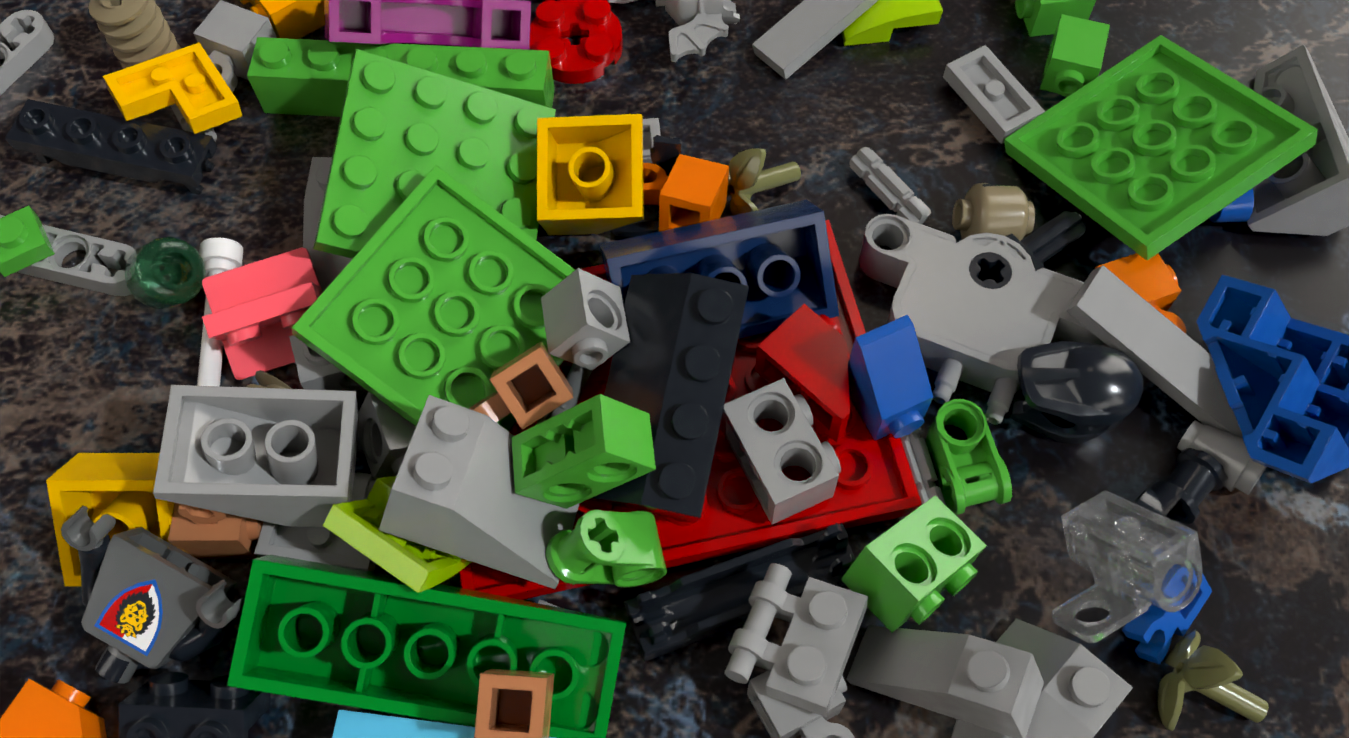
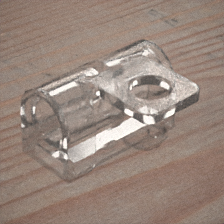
[1051,490,1203,643]

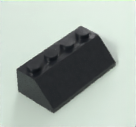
[589,273,749,523]

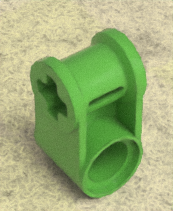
[926,399,1012,515]
[546,509,667,587]

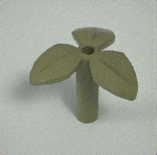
[720,148,801,215]
[1158,630,1269,731]

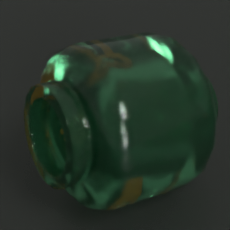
[124,237,206,309]

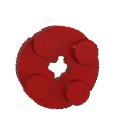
[529,0,623,84]

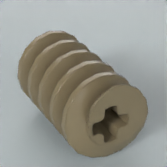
[88,0,181,69]

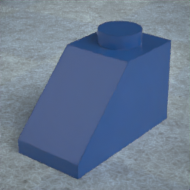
[848,314,933,441]

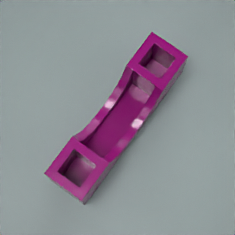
[324,0,531,50]

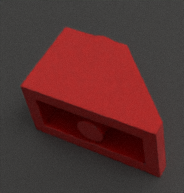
[755,303,850,443]

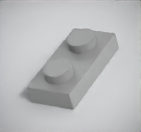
[943,45,1045,144]

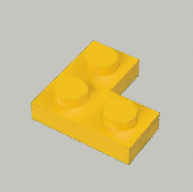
[103,43,243,134]

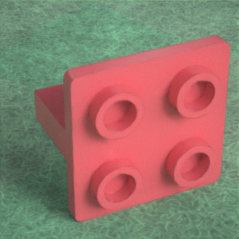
[202,247,323,380]

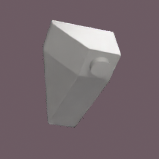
[1247,45,1349,236]
[951,618,1133,738]

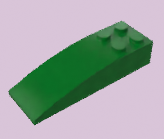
[227,555,626,738]

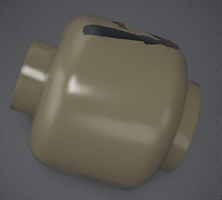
[952,183,1035,241]

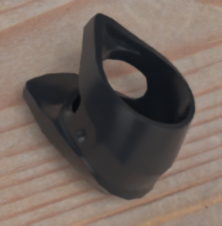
[1007,341,1143,444]

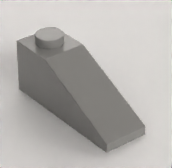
[847,625,1044,738]

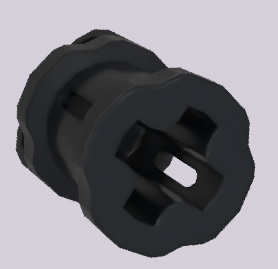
[1114,448,1228,545]

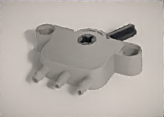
[859,211,1104,424]

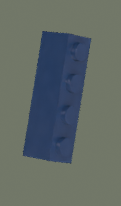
[600,199,839,339]

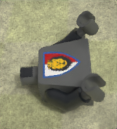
[61,505,245,684]

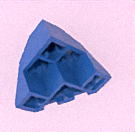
[1196,274,1349,483]

